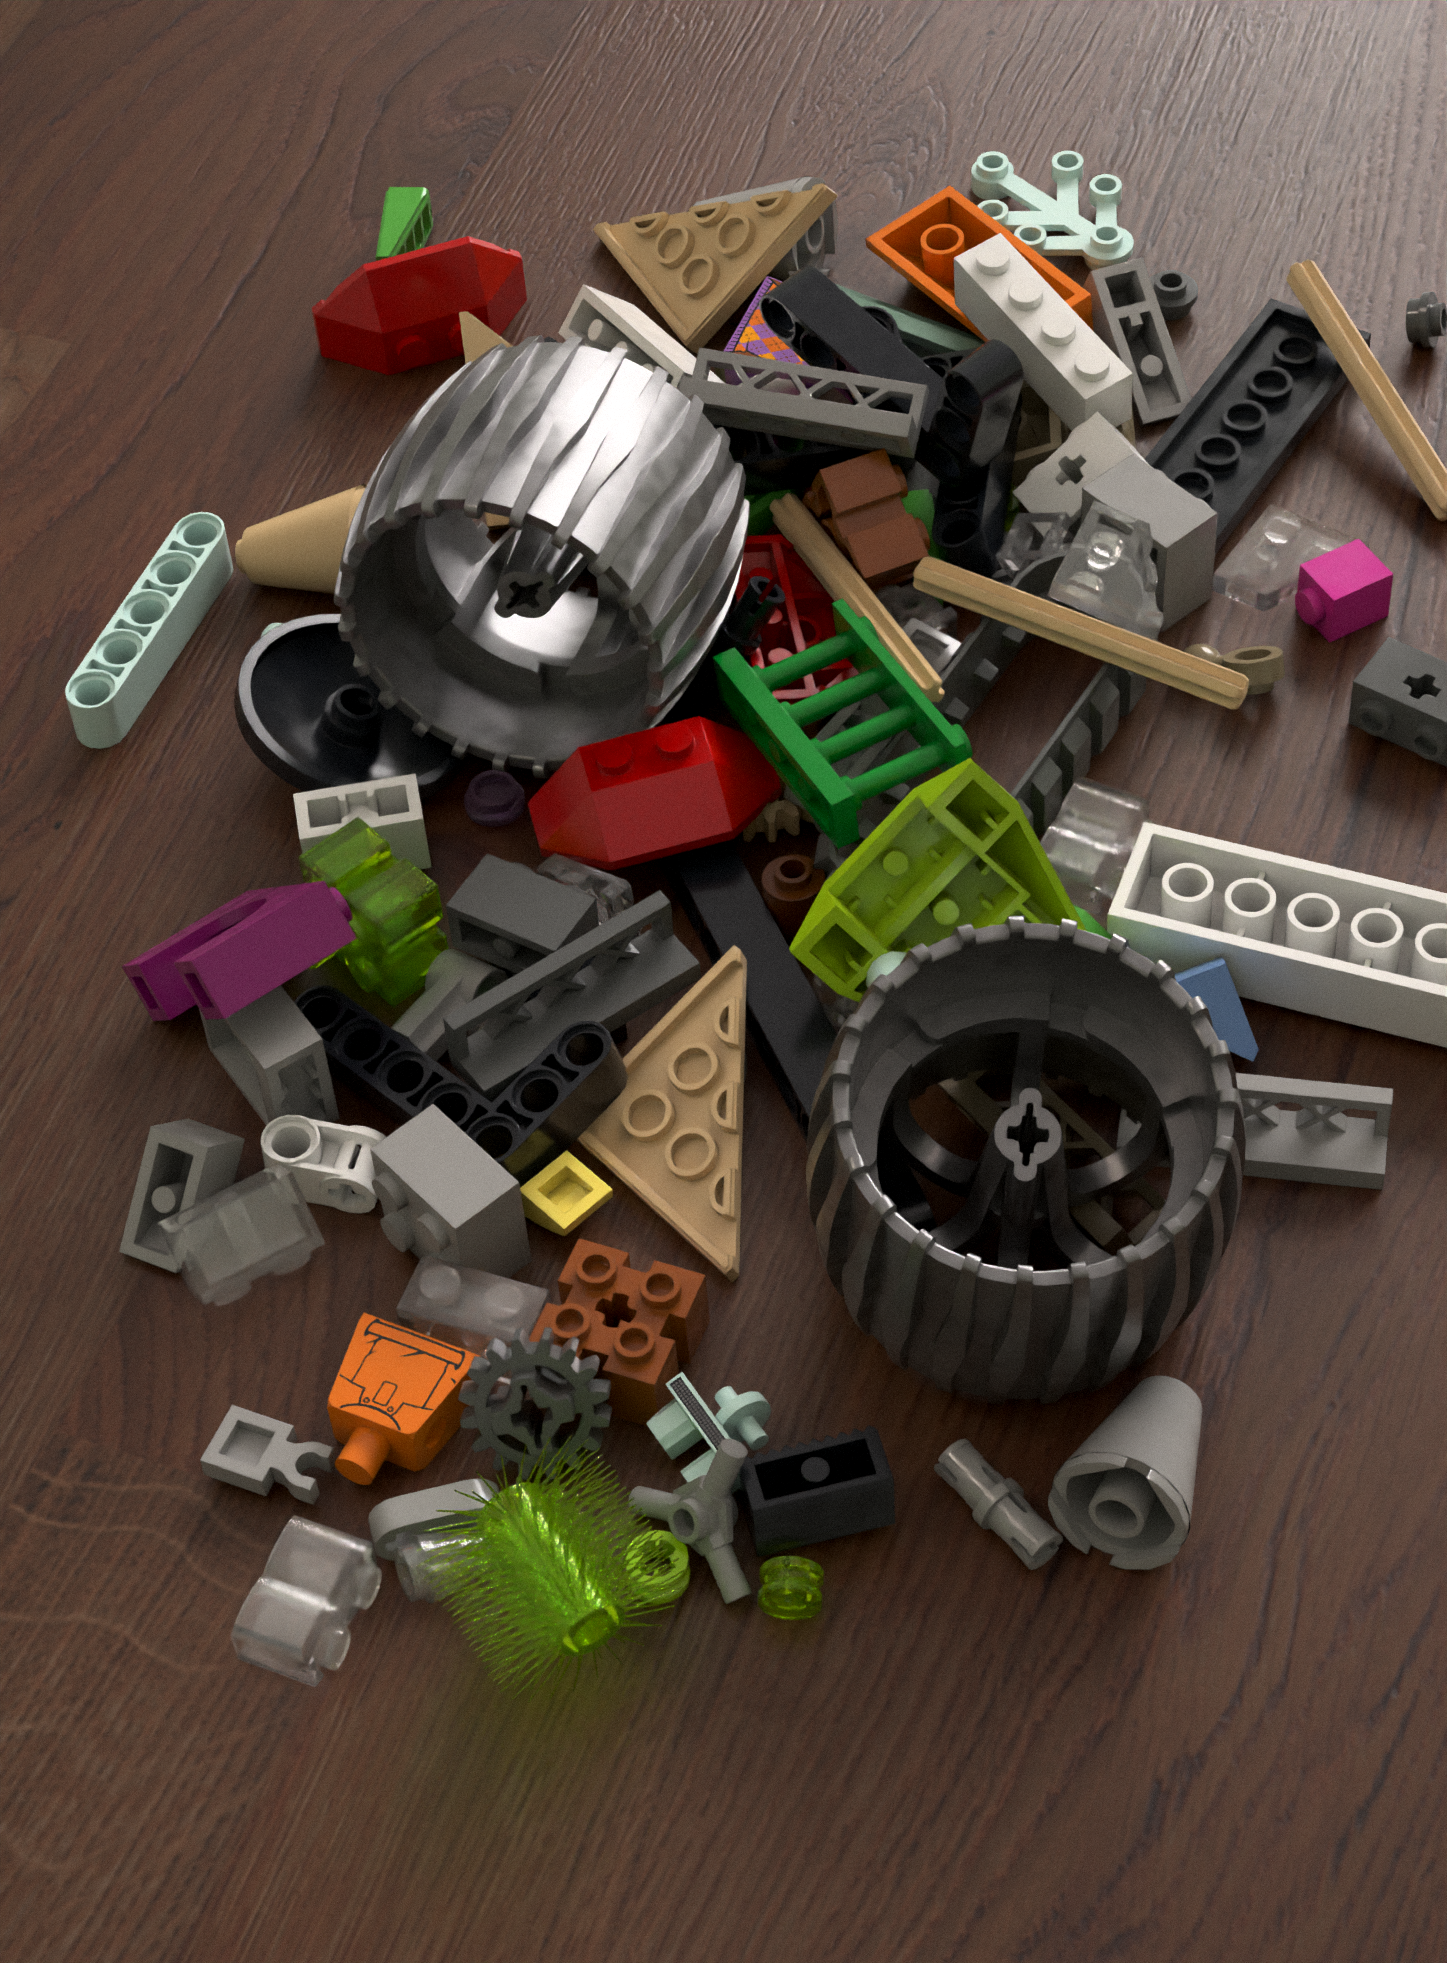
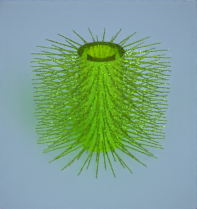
[417,1435,684,1702]

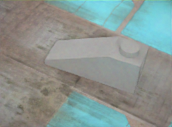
[1082,257,1192,428]

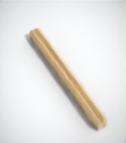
[1286,259,1447,522]
[769,493,945,702]
[913,556,1249,710]

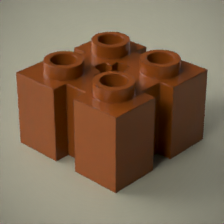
[801,448,930,599]
[529,1238,710,1427]

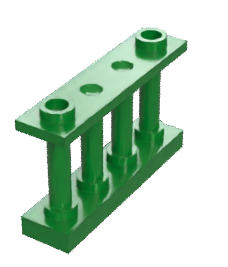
[713,598,973,849]

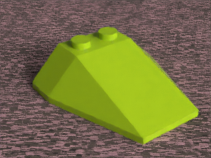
[789,758,1087,1002]

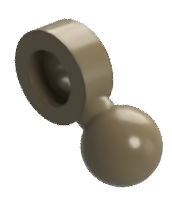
[1183,643,1285,695]

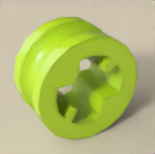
[625,1530,691,1604]

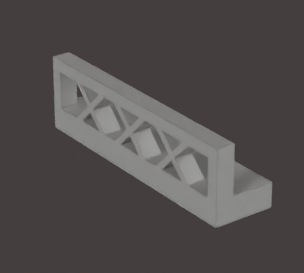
[678,347,929,458]
[1116,1073,1393,1190]

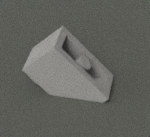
[119,1118,245,1273]

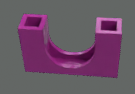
[122,881,357,1021]

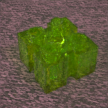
[299,817,449,1007]

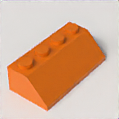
[866,186,1094,342]

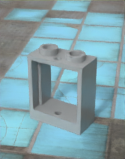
[199,985,340,1126]

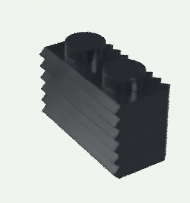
[739,1425,896,1557]

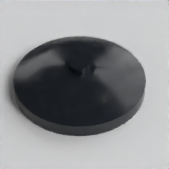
[234,614,468,801]

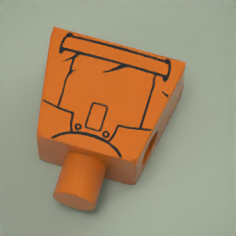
[327,1312,480,1485]

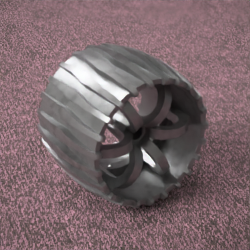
[334,335,750,778]
[806,916,1246,1405]

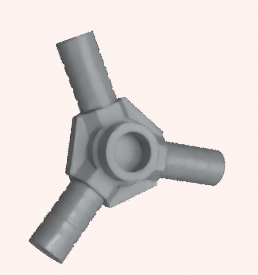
[628,1439,752,1604]

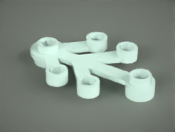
[971,151,1134,270]

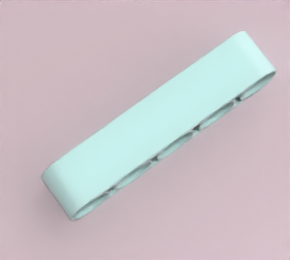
[65,512,234,749]

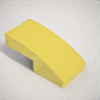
[495,1150,613,1236]

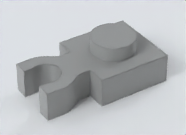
[200,1405,336,1505]

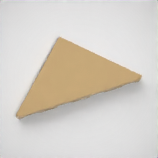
[593,183,838,353]
[576,945,747,1282]

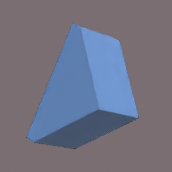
[1174,956,1259,1061]

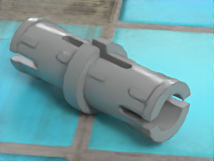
[934,1438,1063,1570]

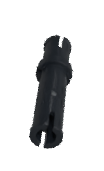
[664,576,785,724]

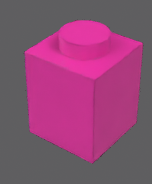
[1295,539,1393,643]

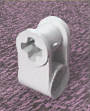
[261,1115,386,1214]

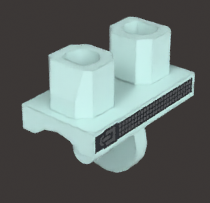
[646,1372,771,1494]

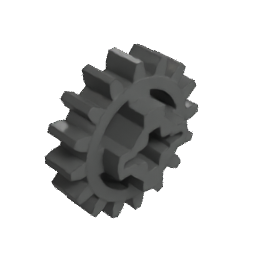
[458,1327,613,1480]

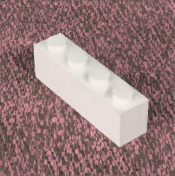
[954,233,1133,431]
[558,284,726,389]

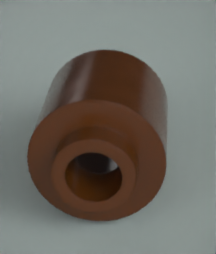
[762,854,825,946]

